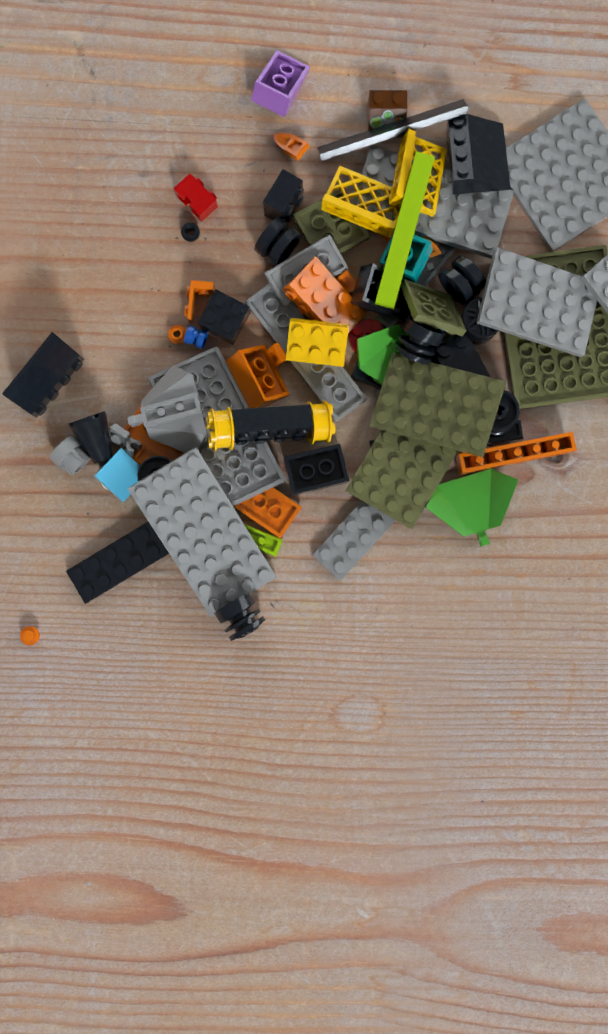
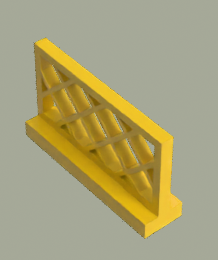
[388,129,447,217]
[321,166,401,238]

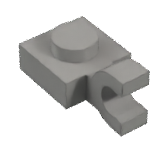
[110,423,142,457]

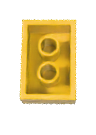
[286,318,349,367]

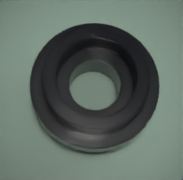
[181,223,200,242]

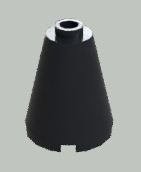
[69,411,112,466]

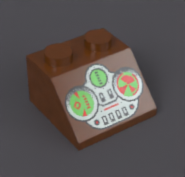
[368,90,407,138]

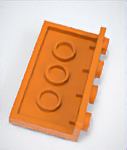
[283,256,366,334]

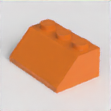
[226,344,290,408]

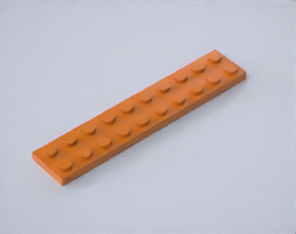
[124,405,302,539]

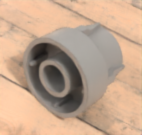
[49,435,90,476]

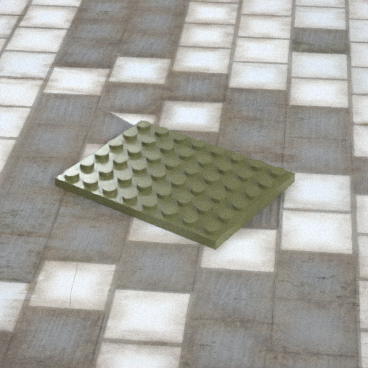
[503,245,608,410]

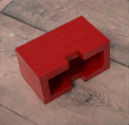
[173,173,218,222]

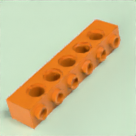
[455,432,577,475]

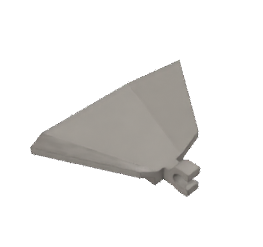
[127,366,207,453]

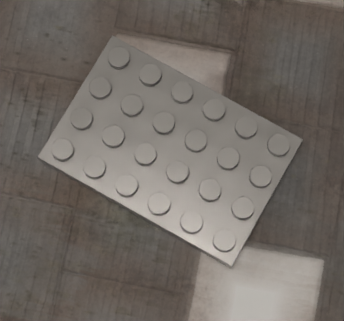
[476,247,597,357]

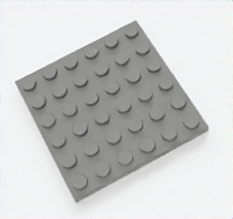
[506,98,608,252]

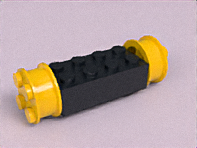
[205,400,336,452]

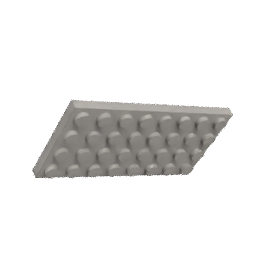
[351,145,514,259]
[148,346,286,507]
[128,447,277,617]

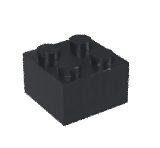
[263,169,304,222]
[198,289,251,345]

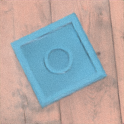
[94,448,140,503]

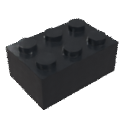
[284,443,349,496]

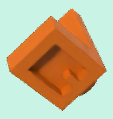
[184,280,215,322]

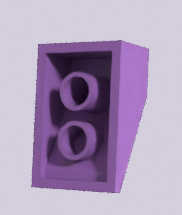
[251,50,310,117]

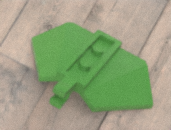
[357,324,432,386]
[426,469,518,547]

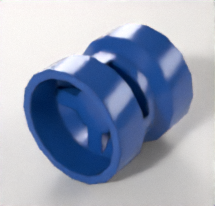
[184,325,208,349]

